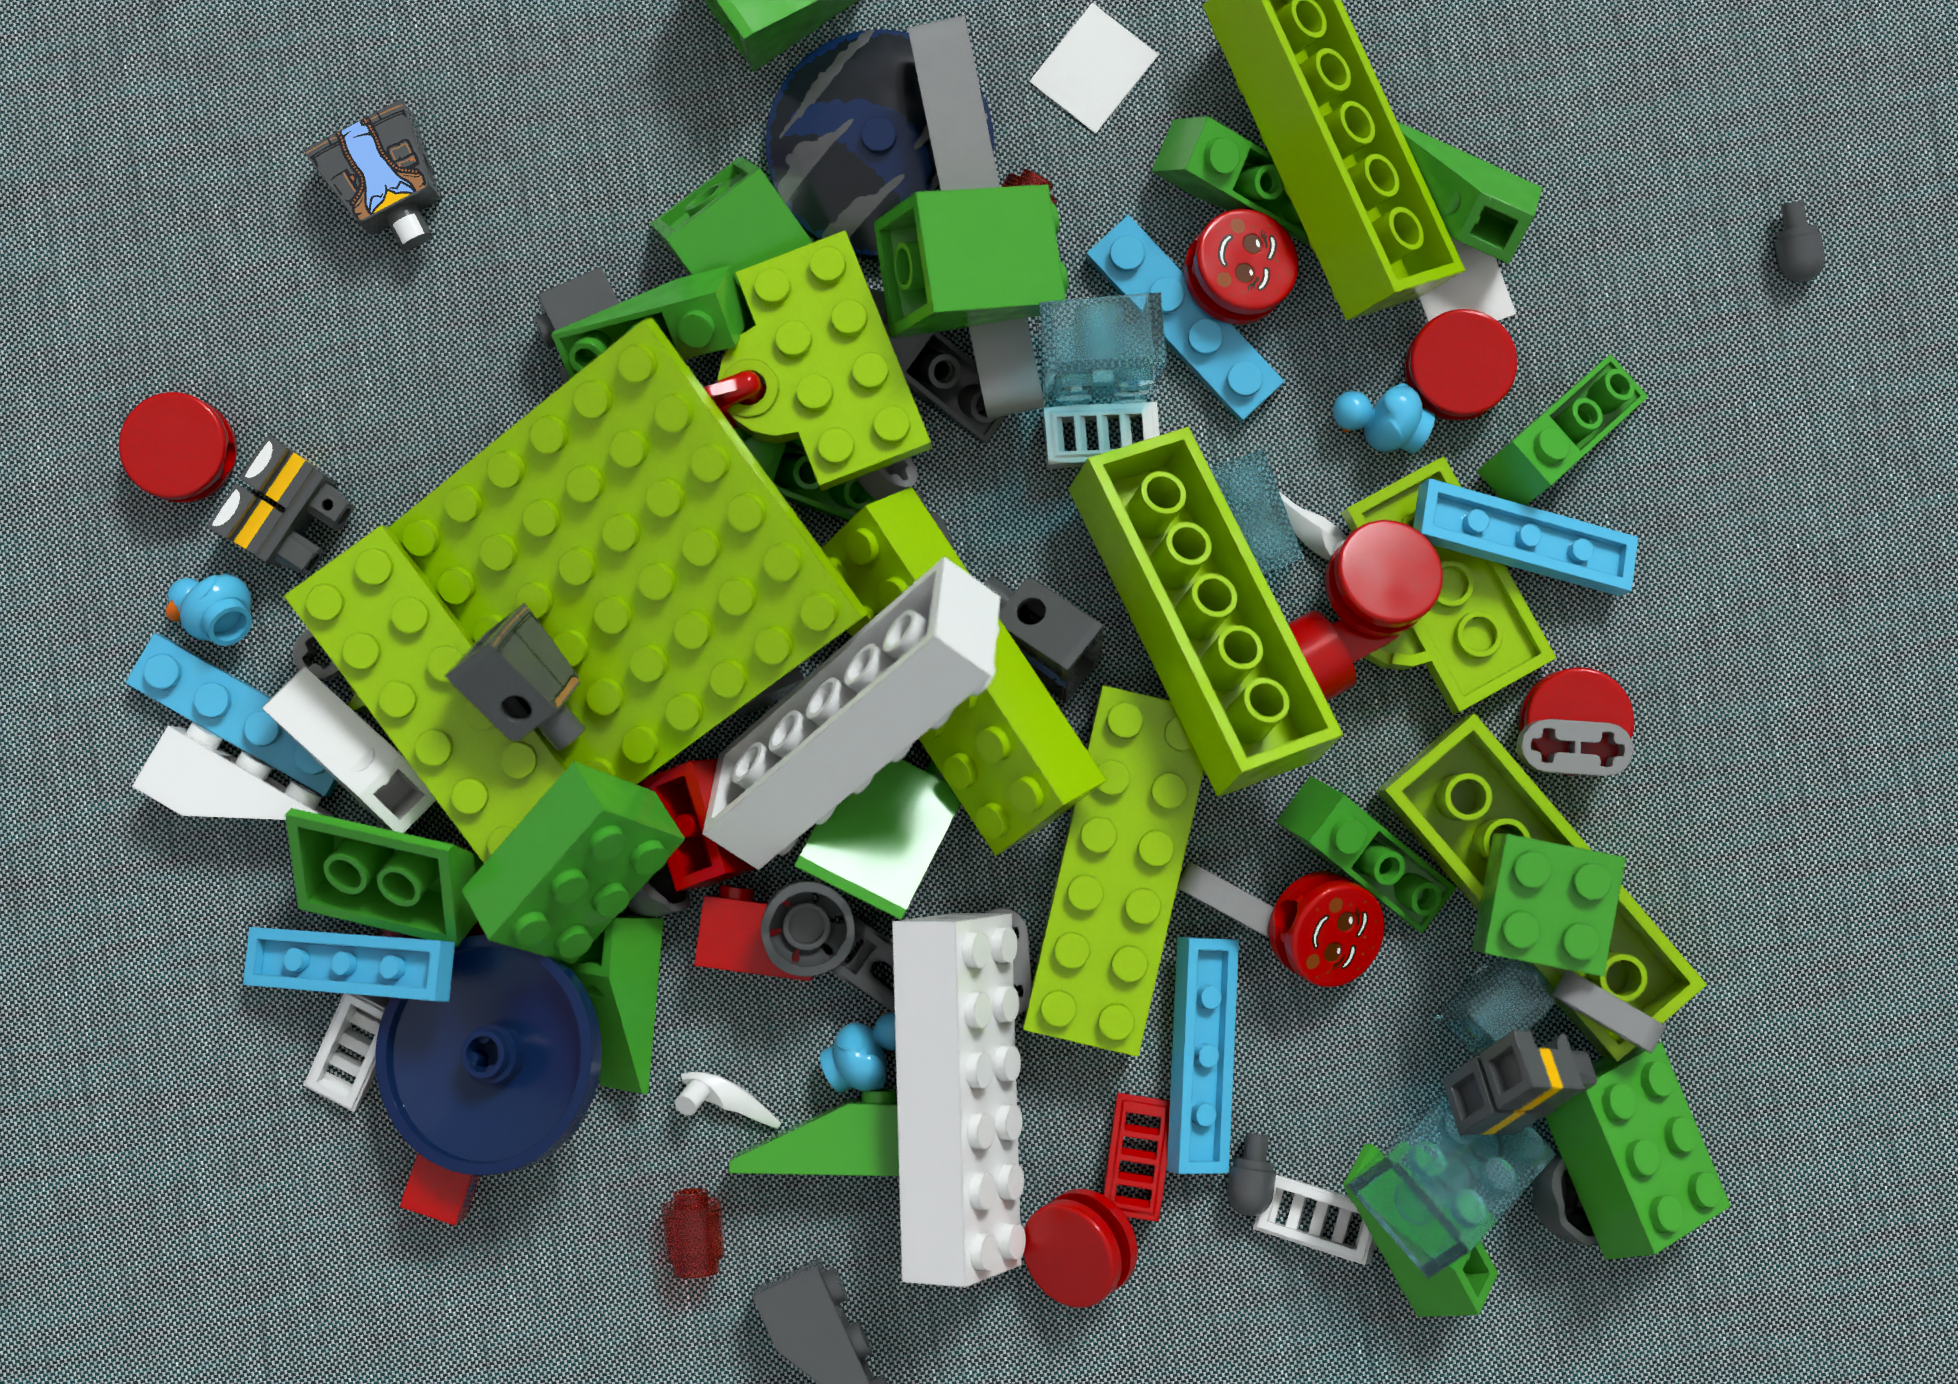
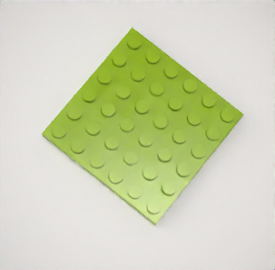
[389,318,869,785]

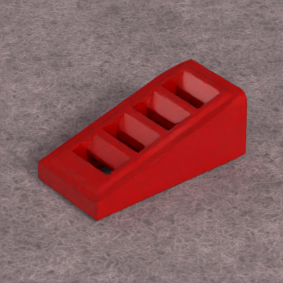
[1101,1092,1170,1222]

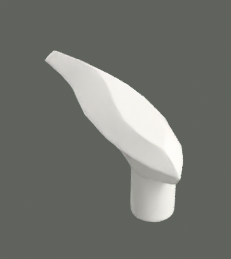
[1272,491,1347,561]
[675,1072,781,1130]

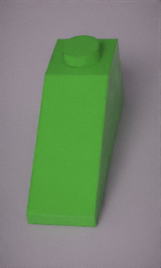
[729,1088,899,1176]

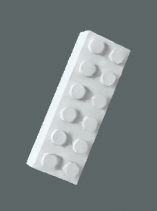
[702,557,1000,870]
[892,913,1026,1287]

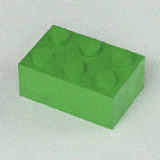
[461,761,685,964]
[1545,1042,1731,1260]

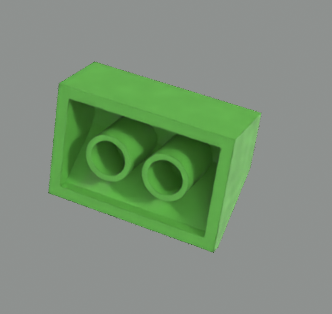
[285,808,484,947]

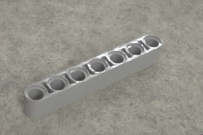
[908,15,1045,419]

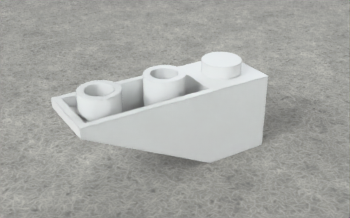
[262,666,436,833]
[132,722,332,820]

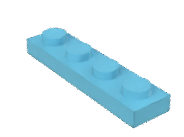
[1086,214,1285,423]
[1413,478,1638,596]
[125,633,338,797]
[243,927,455,1002]
[1167,937,1239,1174]

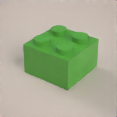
[1471,833,1626,977]

